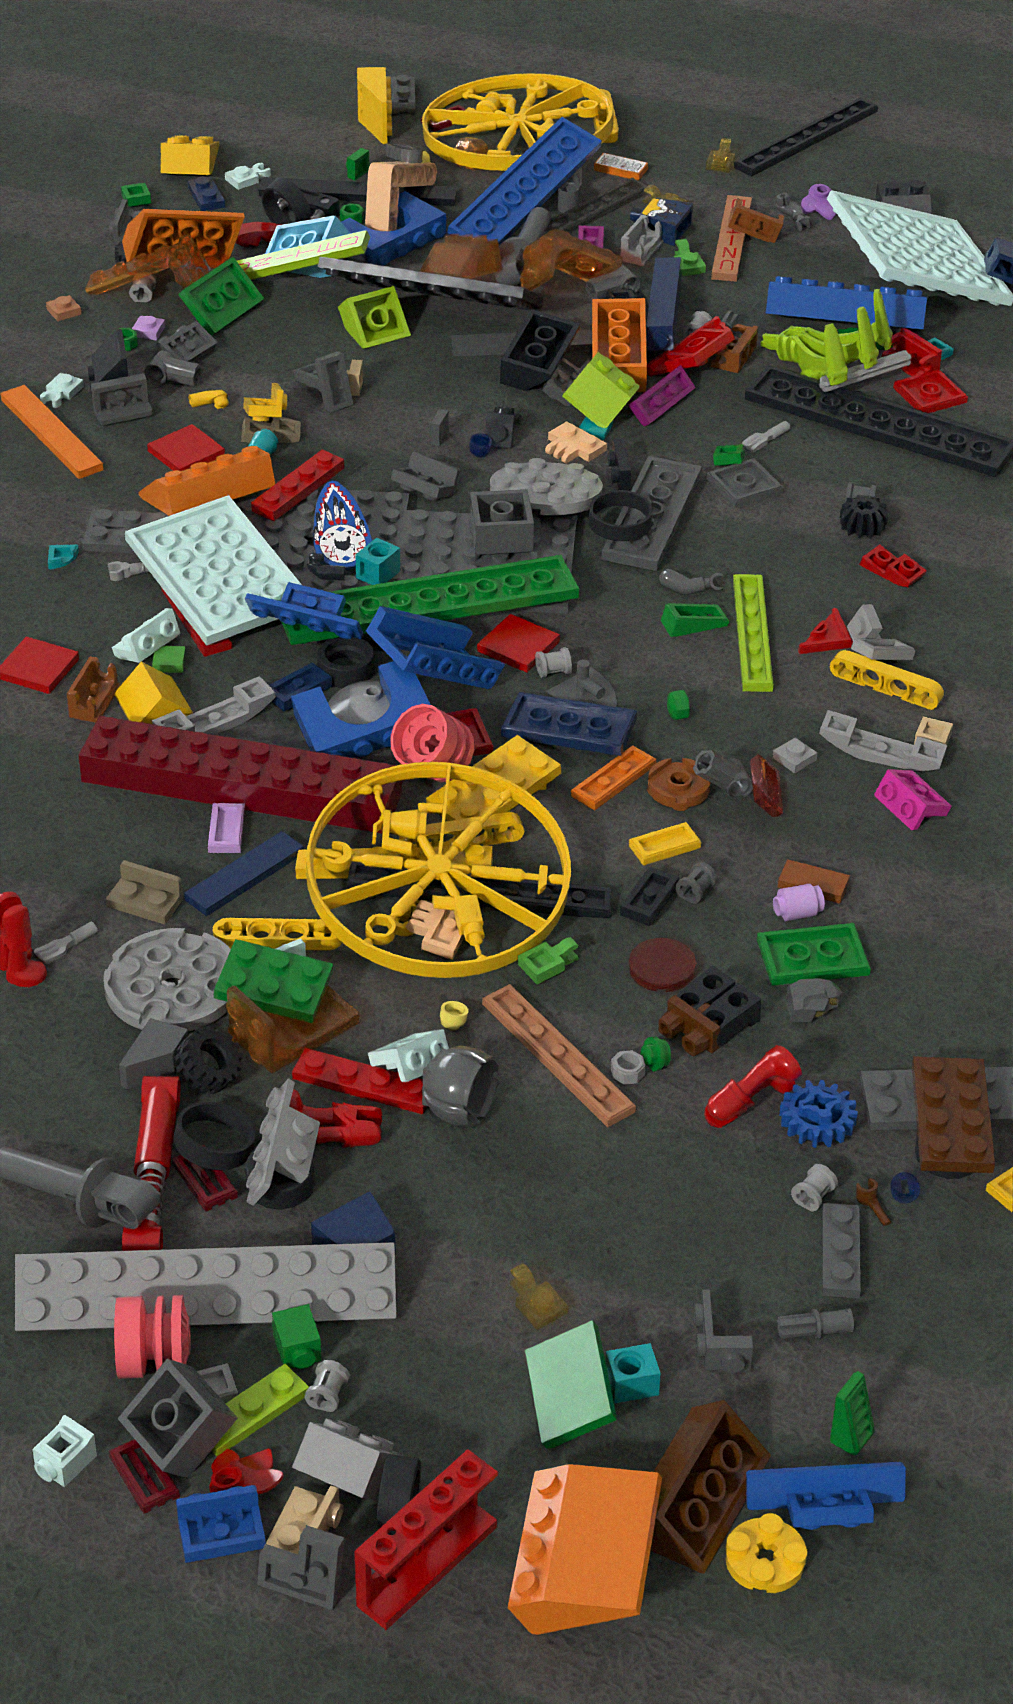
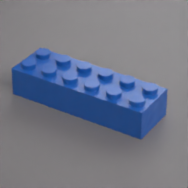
[766,276,927,329]

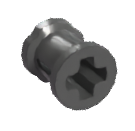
[845,482,877,503]
[676,862,718,904]

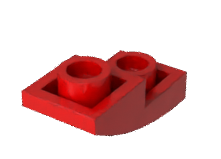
[235,222,282,247]
[859,544,927,587]

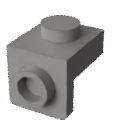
[847,604,883,640]

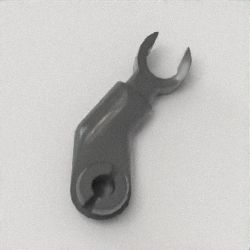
[776,193,811,232]
[659,569,725,595]

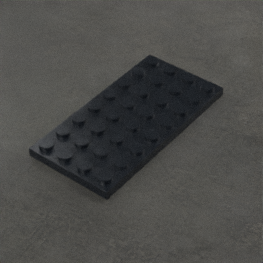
[318,256,543,311]

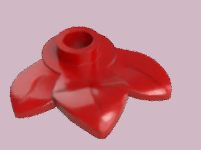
[209,1448,284,1494]

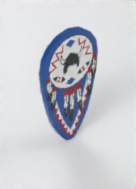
[313,481,372,570]

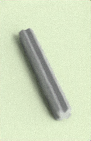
[819,350,912,392]

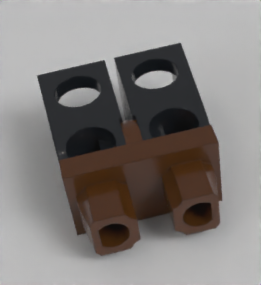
[658,965,761,1057]

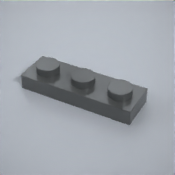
[822,1203,861,1298]

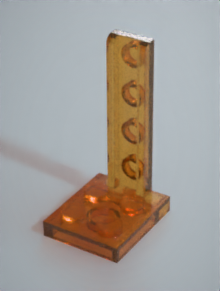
[85,233,212,295]

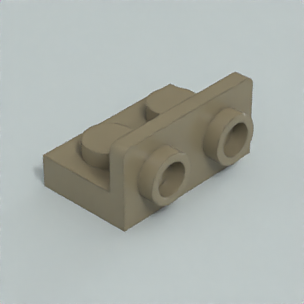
[106,860,183,924]

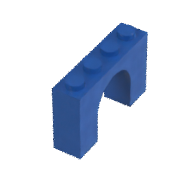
[341,191,446,266]
[291,656,431,758]

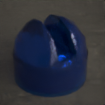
[469,433,492,458]
[890,1172,920,1204]

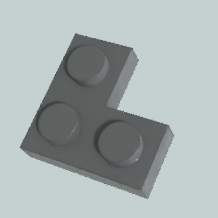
[257,1525,345,1610]

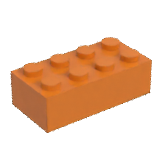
[592,298,647,392]

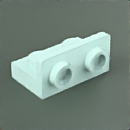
[112,608,181,663]
[368,1029,449,1082]

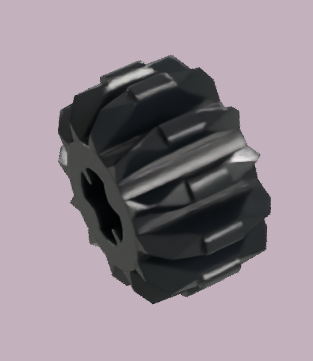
[839,495,888,539]

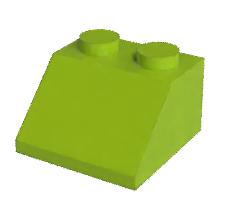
[338,286,411,349]
[562,352,640,428]

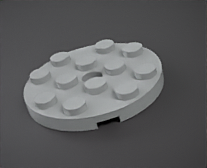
[490,458,603,515]
[103,928,234,1031]

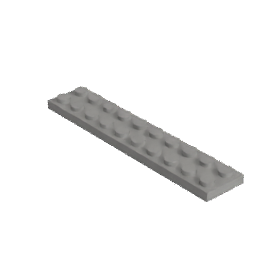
[15,1242,396,1332]

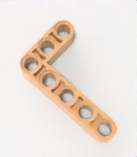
[365,161,437,231]

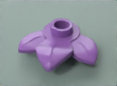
[801,184,836,220]

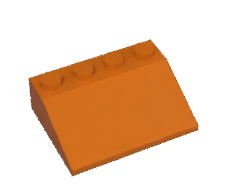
[122,209,245,268]
[138,446,275,516]
[507,1464,662,1635]

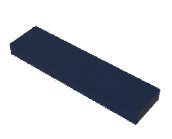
[184,831,304,917]

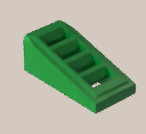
[661,603,729,637]
[830,1371,874,1455]

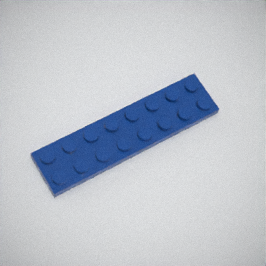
[447,117,602,258]

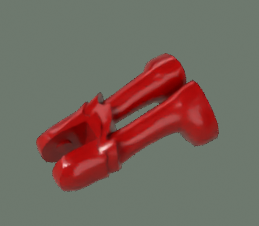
[0,892,47,987]
[704,1045,802,1128]
[289,1089,383,1148]

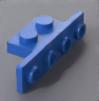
[245,582,363,639]
[746,1462,906,1530]

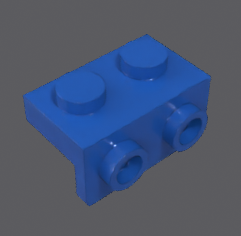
[176,1485,266,1563]

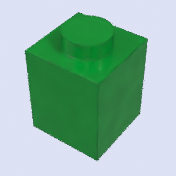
[272,1304,322,1369]

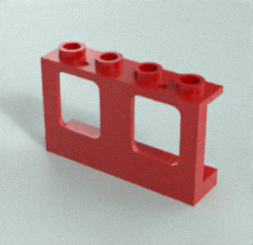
[355,1449,498,1630]

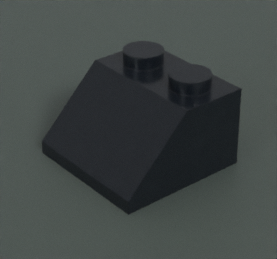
[875,180,932,214]
[87,329,128,397]

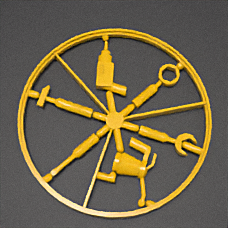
[422,73,614,171]
[306,762,571,978]

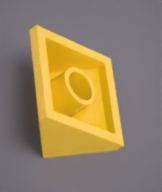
[115,661,193,725]

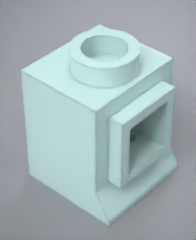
[33,1415,97,1487]

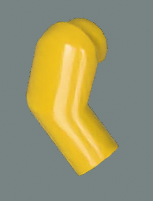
[188,390,229,409]

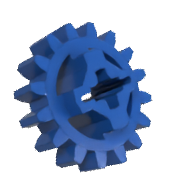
[779,1080,858,1148]

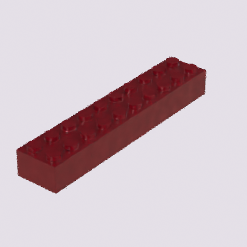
[79,716,402,833]

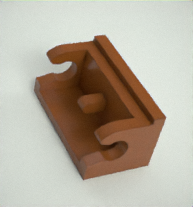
[728,198,784,243]
[711,324,759,373]
[67,656,121,723]

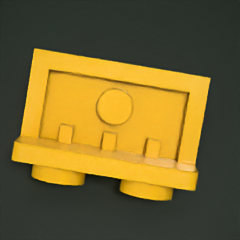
[243,383,287,421]

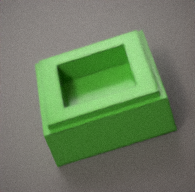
[152,646,186,673]

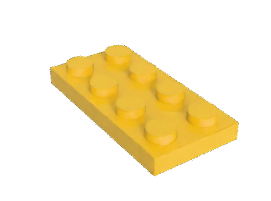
[426,735,561,821]

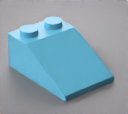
[265,216,351,278]

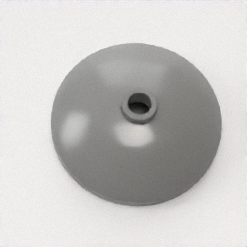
[328,680,390,725]

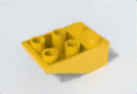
[357,67,392,144]
[161,135,220,175]

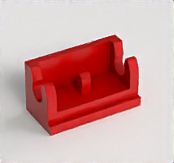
[882,328,942,377]

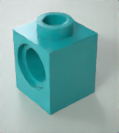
[355,538,400,585]
[605,1343,661,1403]

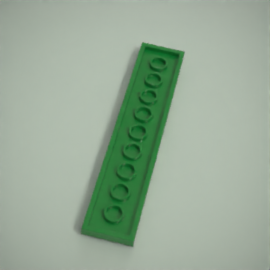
[277,555,579,645]

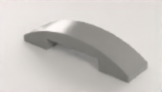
[152,676,276,735]
[819,710,947,771]

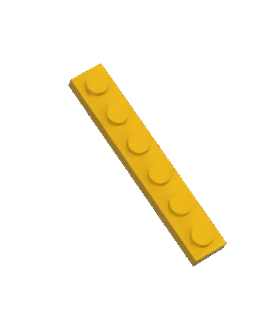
[295,845,493,879]

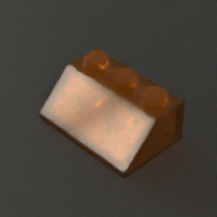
[420,234,503,279]

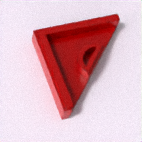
[798,608,853,654]

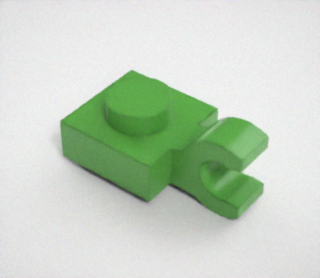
[674,239,706,276]
[518,937,579,985]

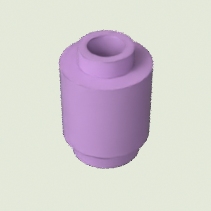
[773,884,825,921]

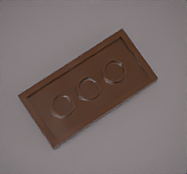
[912,1056,995,1173]

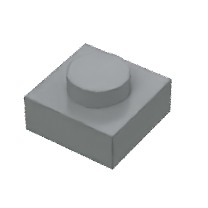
[773,737,817,773]

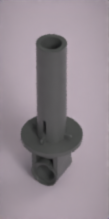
[495,207,551,286]
[0,1146,161,1229]

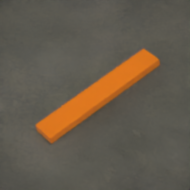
[0,385,103,479]

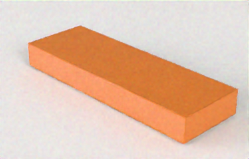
[571,745,656,811]

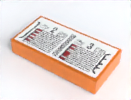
[594,153,648,181]

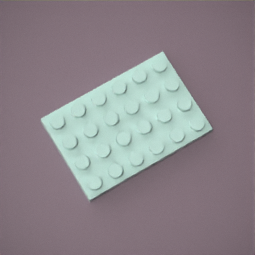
[125,495,302,645]

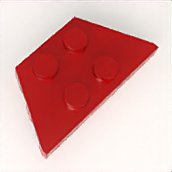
[647,316,735,376]

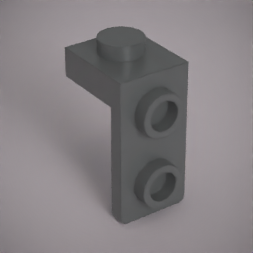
[694,1289,753,1373]

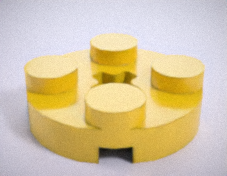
[726,1513,807,1593]

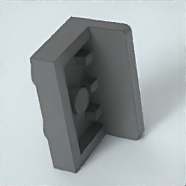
[542,358,590,406]
[91,373,153,425]
[391,451,460,501]

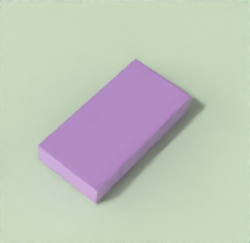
[208,803,245,853]

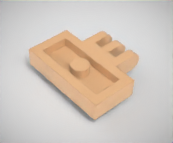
[545,421,607,464]
[406,895,465,960]

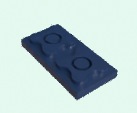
[501,692,637,756]

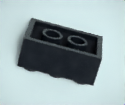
[500,309,580,391]

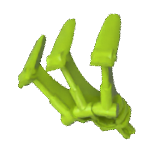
[760,289,893,386]

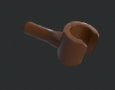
[856,1178,891,1226]

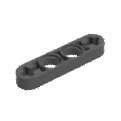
[386,143,423,163]

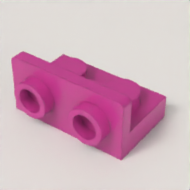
[875,769,952,830]

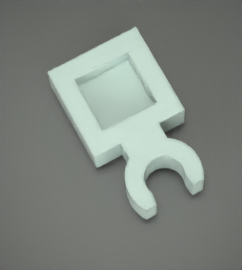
[225,163,271,190]
[40,373,84,408]

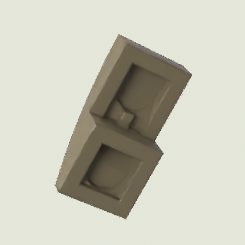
[241,417,301,443]

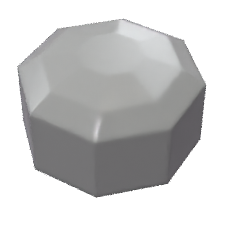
[611,1050,645,1084]

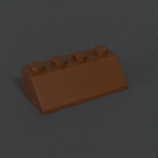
[650,1400,771,1574]

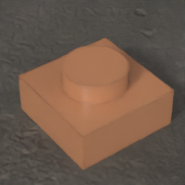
[46,295,81,321]

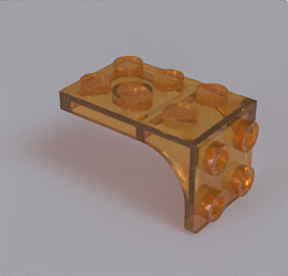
[520,229,623,291]
[226,985,360,1074]

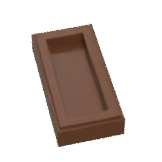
[777,859,850,903]

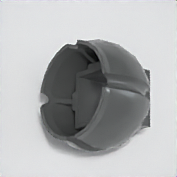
[422,1046,499,1127]

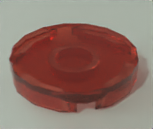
[629,938,696,992]

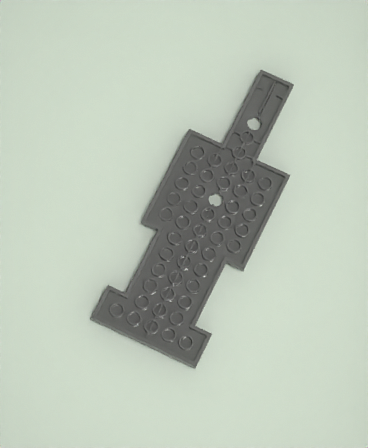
[82,487,578,614]

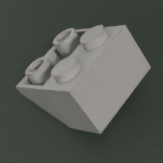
[292,1418,404,1499]

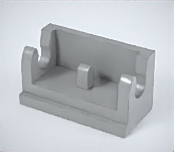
[620,215,664,266]

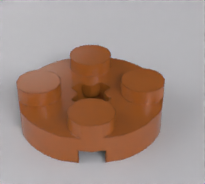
[647,758,711,811]

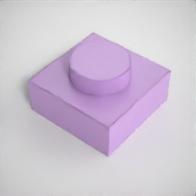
[132,316,165,340]

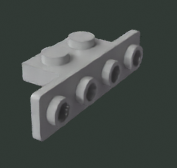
[246,1079,320,1206]

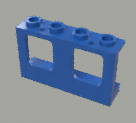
[366,606,505,689]

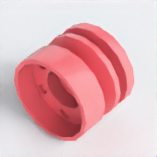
[391,704,474,783]
[114,1295,191,1379]

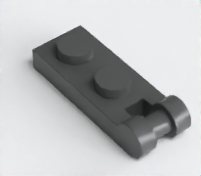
[391,75,416,114]

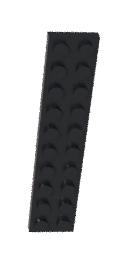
[745,365,1013,477]

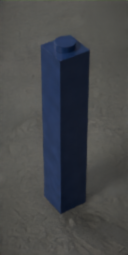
[646,257,682,351]

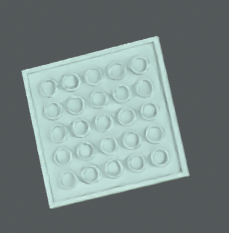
[827,190,1013,306]

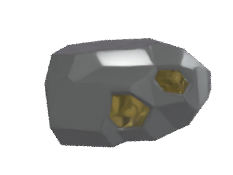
[786,978,843,1022]

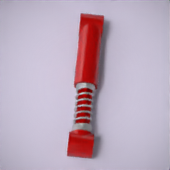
[122,1076,181,1251]

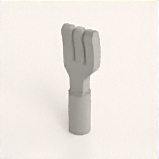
[742,421,790,452]
[34,921,98,965]

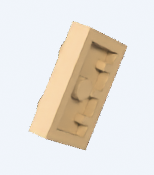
[265,1486,344,1554]

